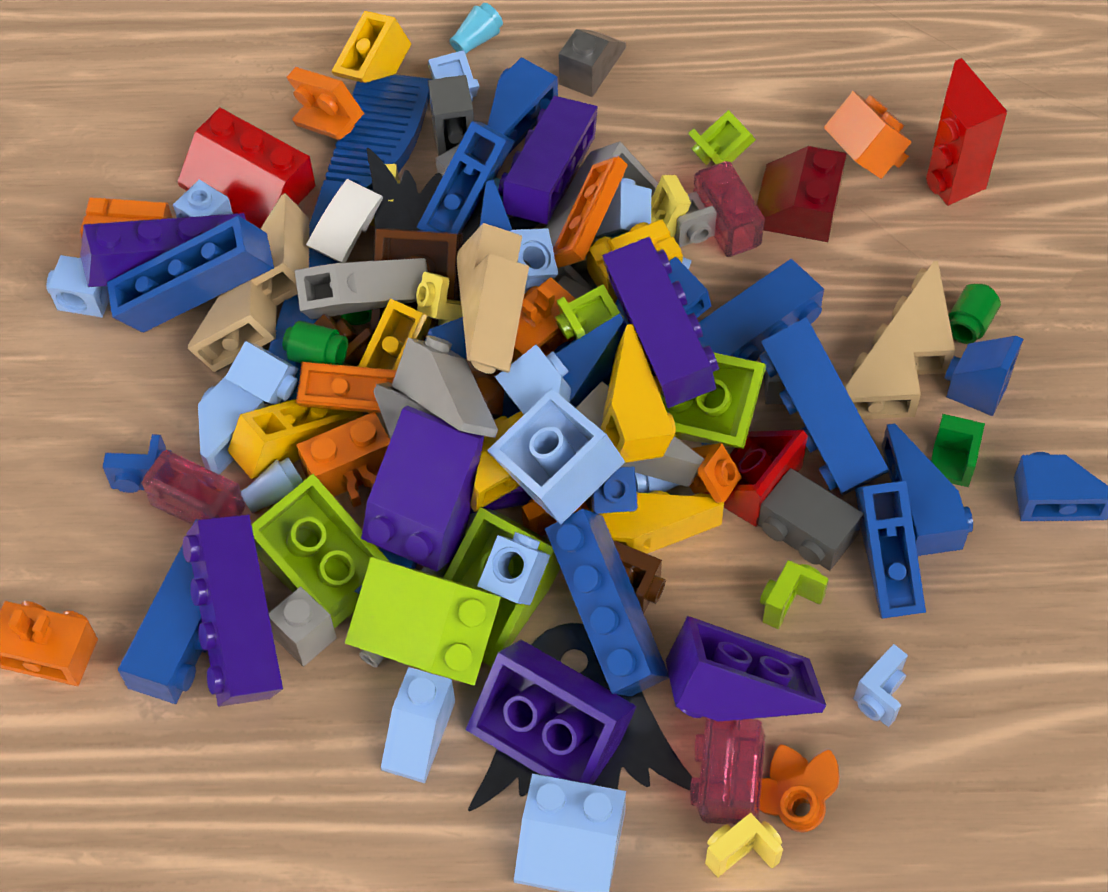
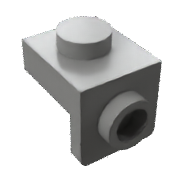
[674,191,717,247]

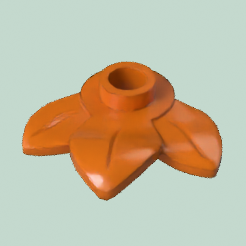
[748,744,840,832]

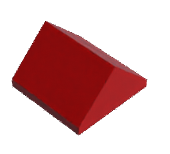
[703,430,808,527]

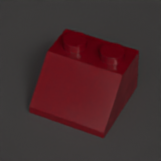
[751,146,847,242]

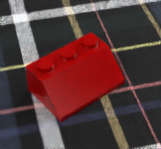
[926,58,1008,206]
[177,107,316,229]

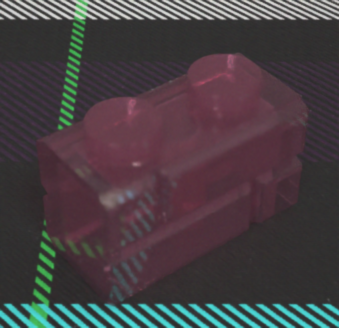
[693,161,765,257]
[142,450,246,525]
[690,718,766,825]

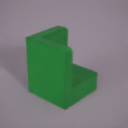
[931,414,985,488]

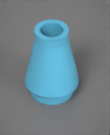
[449,3,503,54]

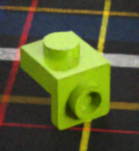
[688,110,756,171]
[555,284,624,340]
[759,560,829,630]

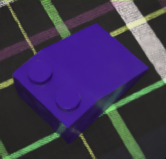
[361,406,484,572]
[665,616,826,722]

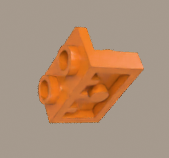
[286,67,364,140]

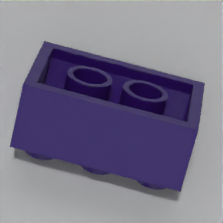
[466,639,637,785]

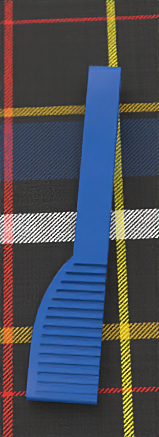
[264,74,432,405]

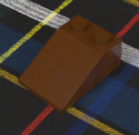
[371,228,463,340]

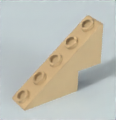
[188,193,309,372]
[456,223,529,374]
[842,261,955,420]

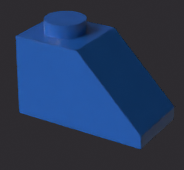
[944,336,1023,416]
[1014,452,1108,521]

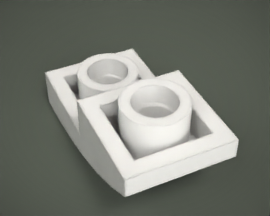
[306,179,383,263]

